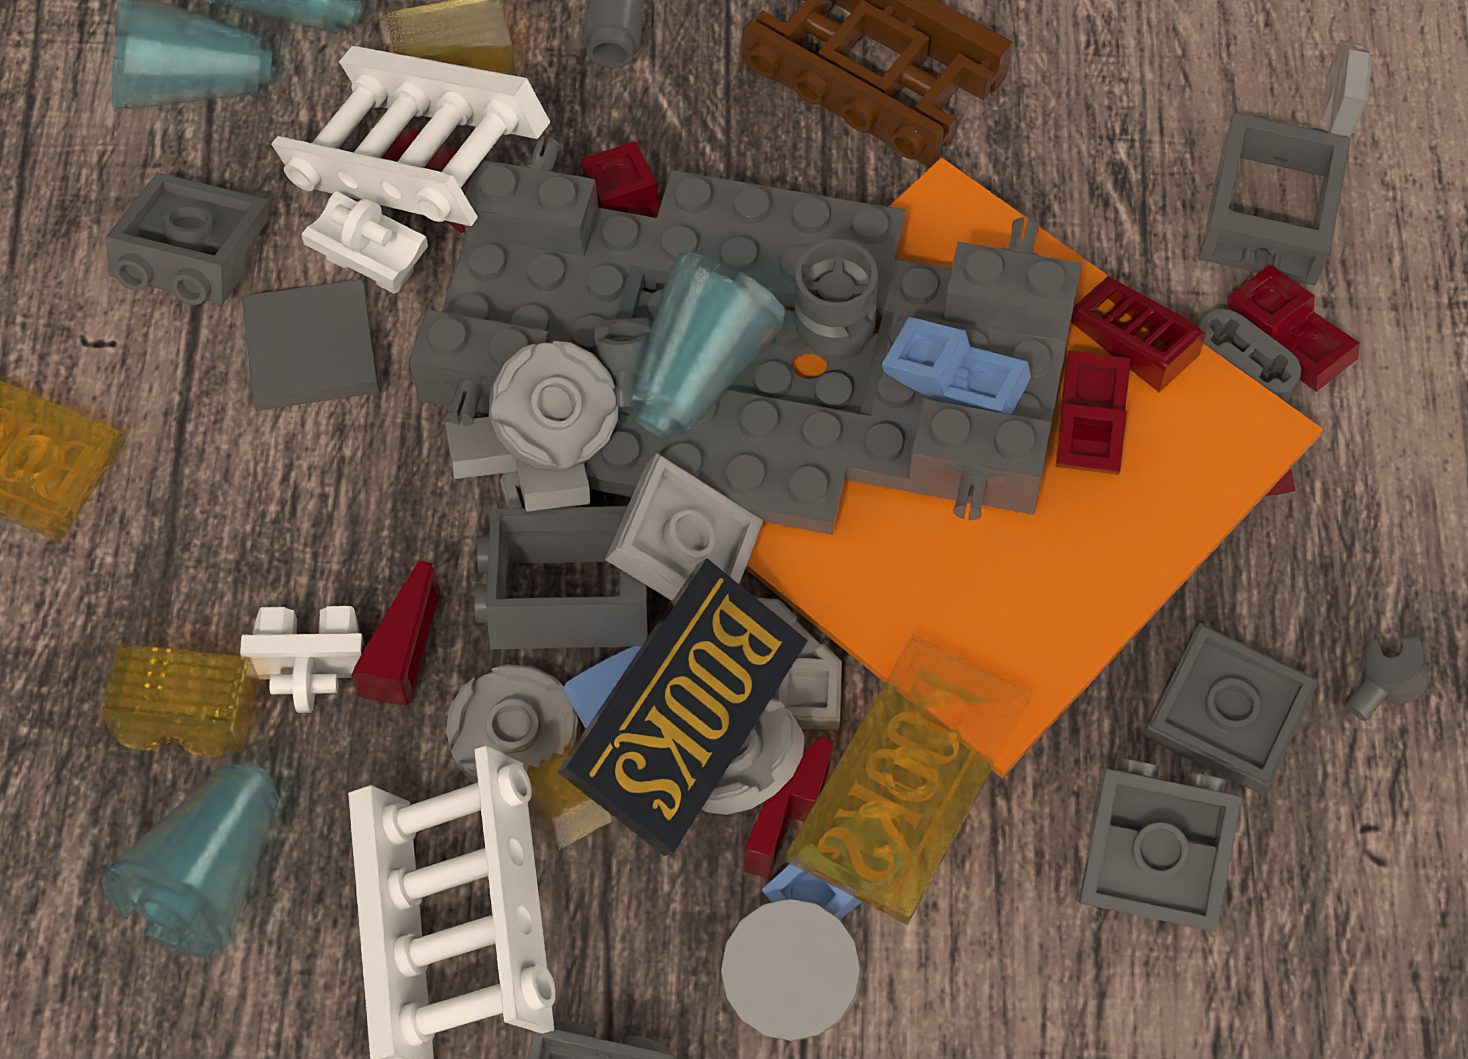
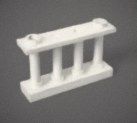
[271,46,550,226]
[348,746,555,1059]

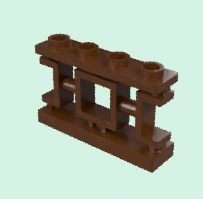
[742,0,1013,168]

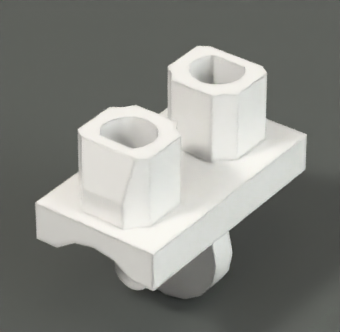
[301,191,428,294]
[240,606,366,713]

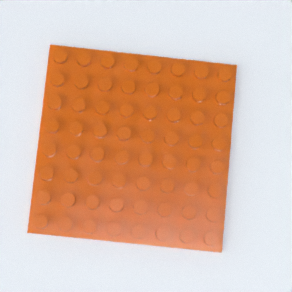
[745,157,1324,778]

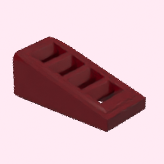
[1071,276,1206,392]
[351,560,440,706]

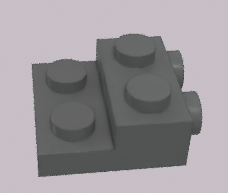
[106,172,269,305]
[1078,758,1242,932]

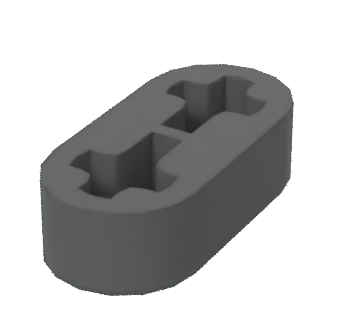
[1198,309,1301,402]

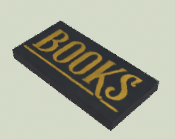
[557,558,808,856]

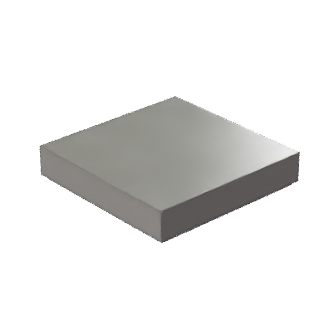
[605,453,763,601]

